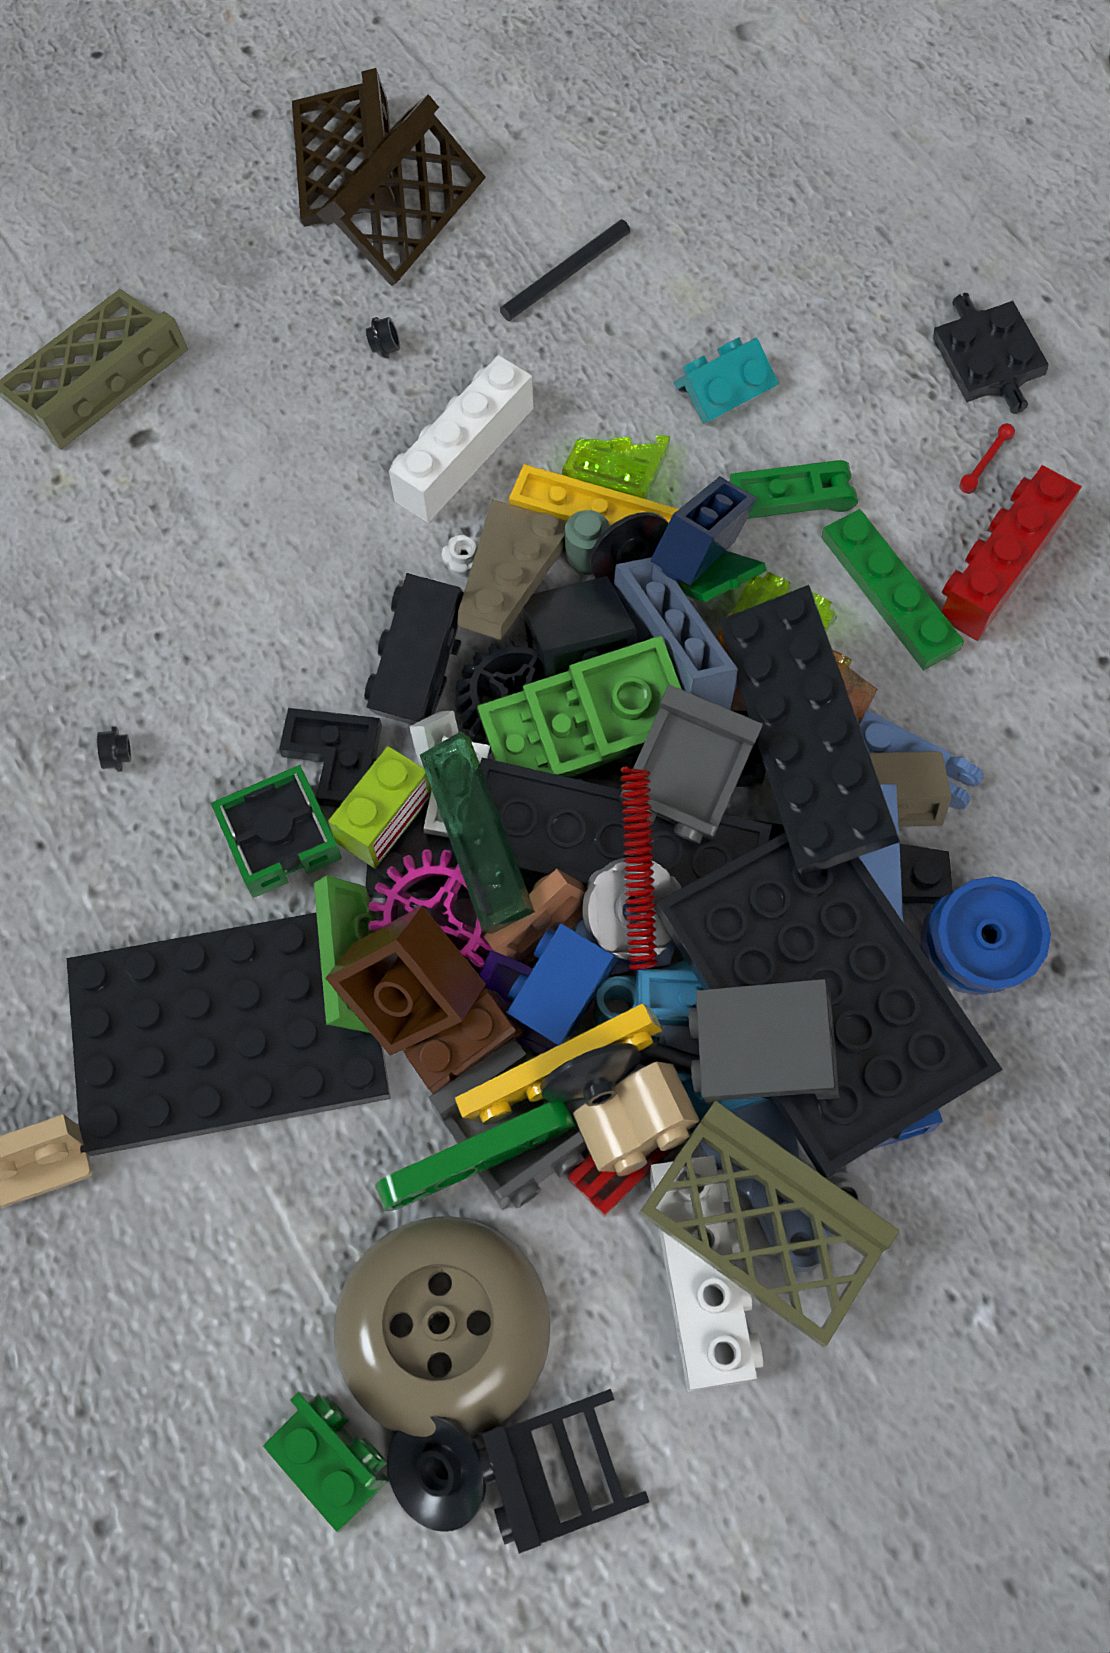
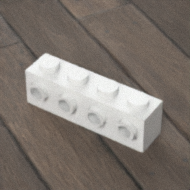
[389,355,534,523]
[649,1155,763,1392]

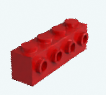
[941,465,1082,642]

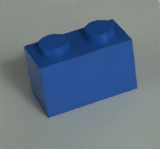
[507,924,618,1045]

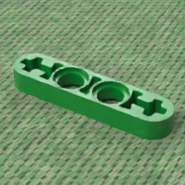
[375,1101,575,1212]

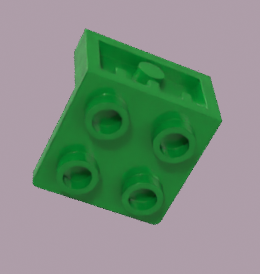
[263,1391,389,1533]

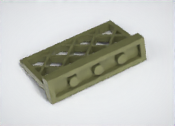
[0,289,189,450]
[638,1101,900,1347]

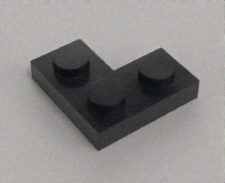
[279,708,382,808]

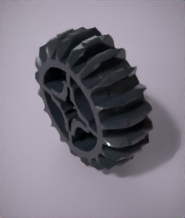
[455,637,545,754]

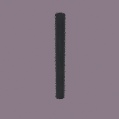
[500,219,630,321]

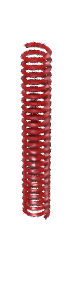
[620,767,658,970]

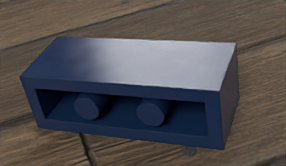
[650,476,758,585]

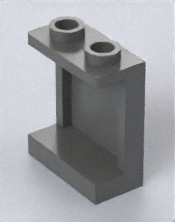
[620,684,763,844]
[689,979,840,1106]
[428,1038,587,1210]

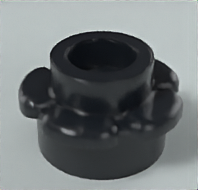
[366,317,400,359]
[97,726,131,772]

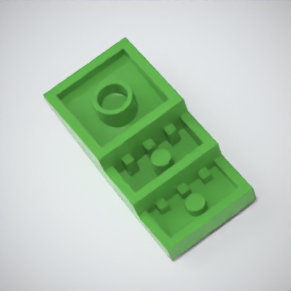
[477,636,682,778]

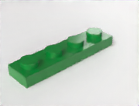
[821,509,965,671]

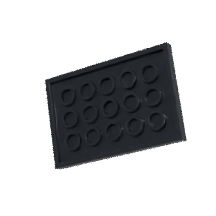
[654,833,1003,1178]
[66,913,391,1157]

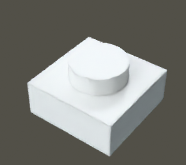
[409,711,461,771]

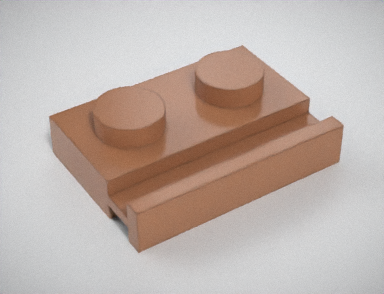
[484,869,588,967]

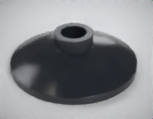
[589,512,669,587]
[540,1043,642,1106]
[387,1416,486,1532]

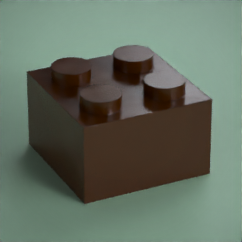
[325,905,486,1056]

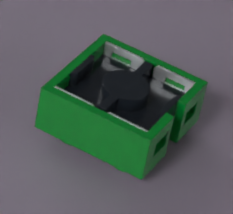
[211,765,342,898]

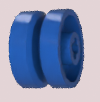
[920,876,1051,996]

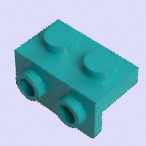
[673,337,779,424]

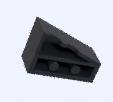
[364,573,464,725]

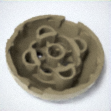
[334,1216,550,1438]

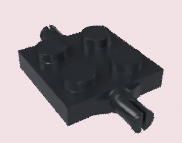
[933,293,1049,414]

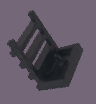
[478,1389,649,1554]

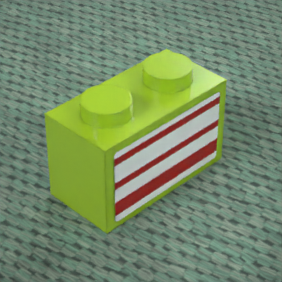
[328,746,432,869]

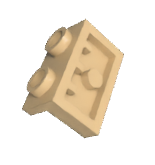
[0,1114,93,1209]

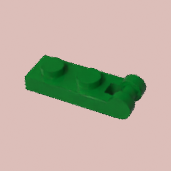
[729,460,858,519]

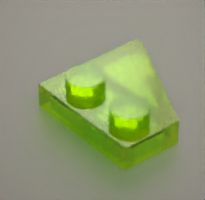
[562,435,671,499]

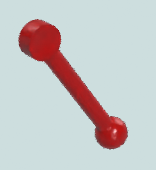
[959,423,1015,494]

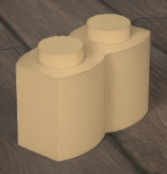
[573,1062,700,1176]

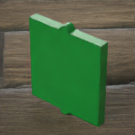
[676,551,767,602]

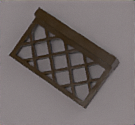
[292,68,395,227]
[317,94,486,286]

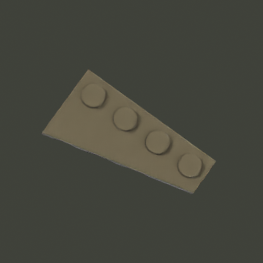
[458,499,567,640]

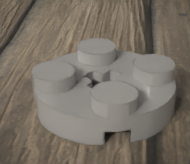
[583,857,681,960]

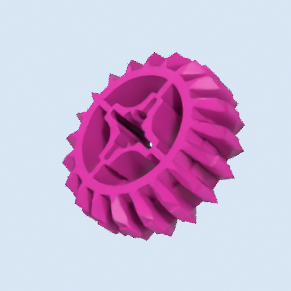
[368,850,503,967]

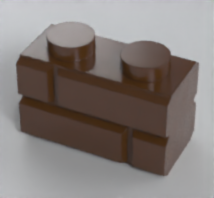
[403,988,526,1094]

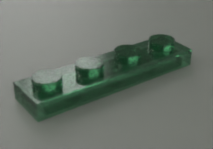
[420,732,535,934]

